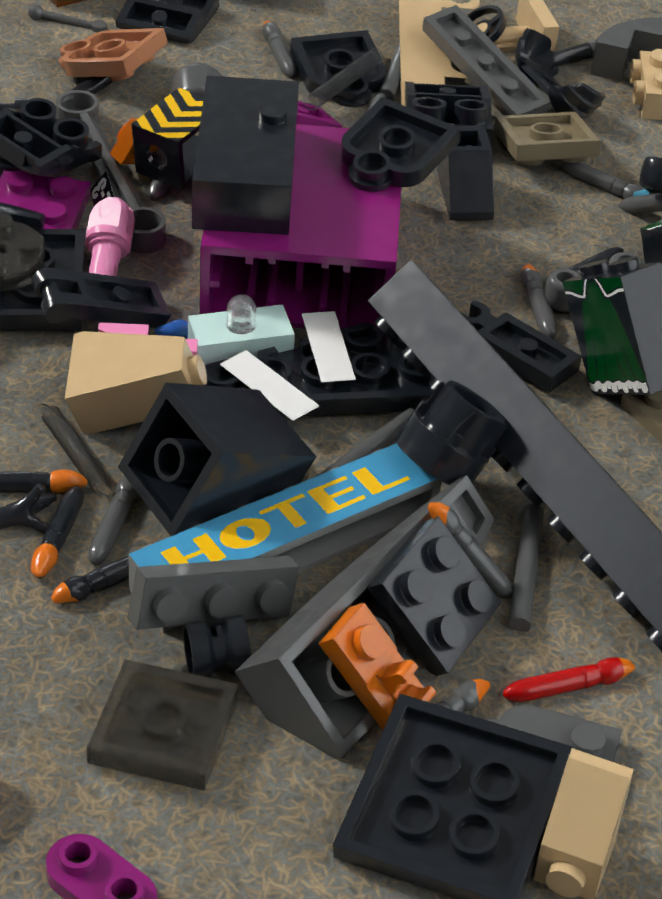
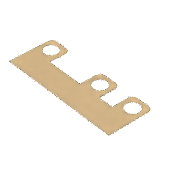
[399,0,480,106]

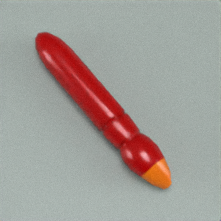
[503,657,635,702]

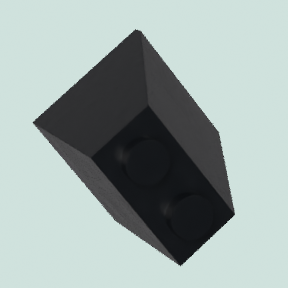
[118,382,317,536]

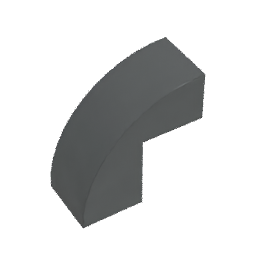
[591,18,662,81]

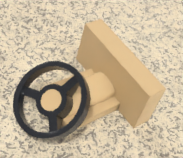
[467,0,559,52]

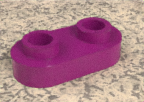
[46,834,157,899]

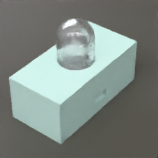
[188,295,295,365]

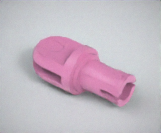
[85,197,135,276]

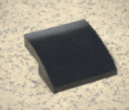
[115,0,220,44]

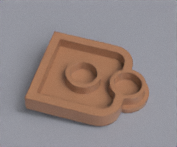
[58,28,168,81]

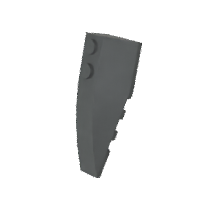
[235,475,495,758]

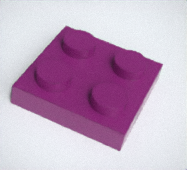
[0,171,91,229]

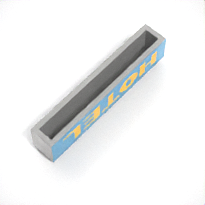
[129,443,442,633]

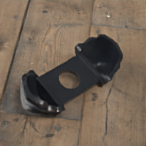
[514,28,606,118]

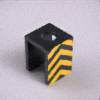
[131,88,204,190]

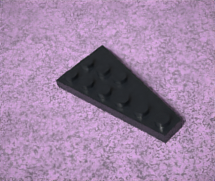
[205,322,435,417]

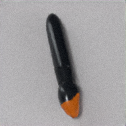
[51,555,129,604]

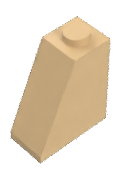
[65,331,207,434]

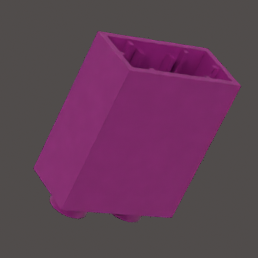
[199,124,402,329]

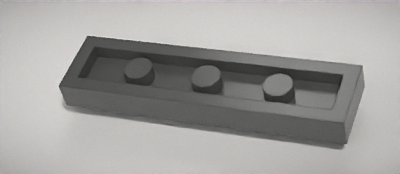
[422,5,551,116]

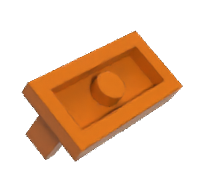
[318,603,436,730]

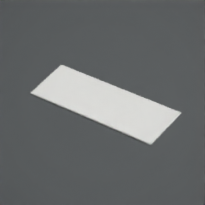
[302,311,356,383]
[220,350,319,421]

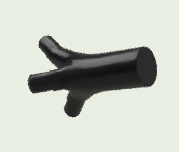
[0,483,57,533]

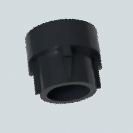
[395,380,508,485]

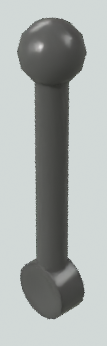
[28,4,107,33]

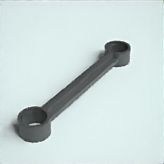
[56,90,166,253]

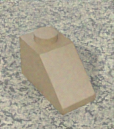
[533,748,634,899]

